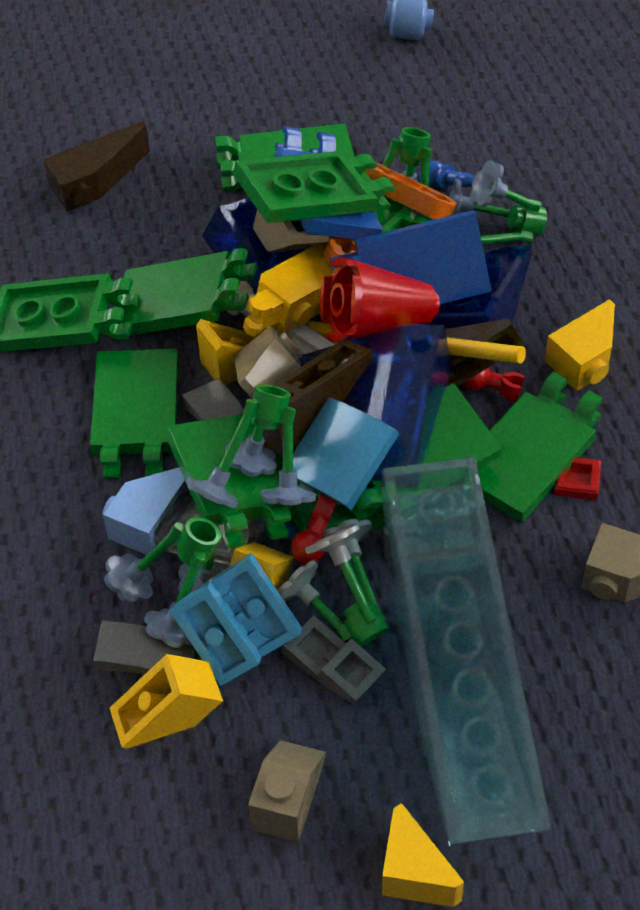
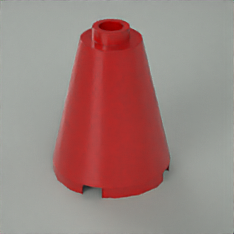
[320,257,440,342]

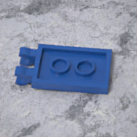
[274,126,383,239]
[329,210,492,304]

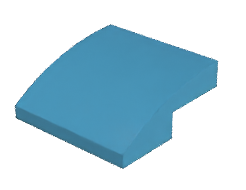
[293,397,399,510]
[169,553,302,686]

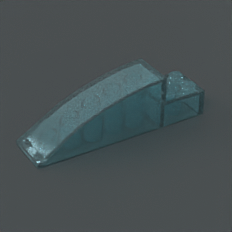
[380,457,551,846]

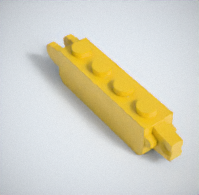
[243,237,345,337]

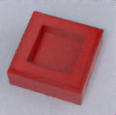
[554,458,602,501]

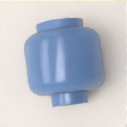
[383,0,434,41]

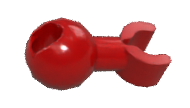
[462,368,525,402]
[291,494,337,565]

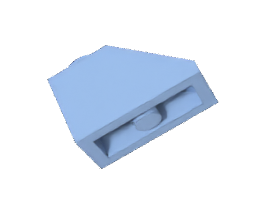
[102,468,193,555]

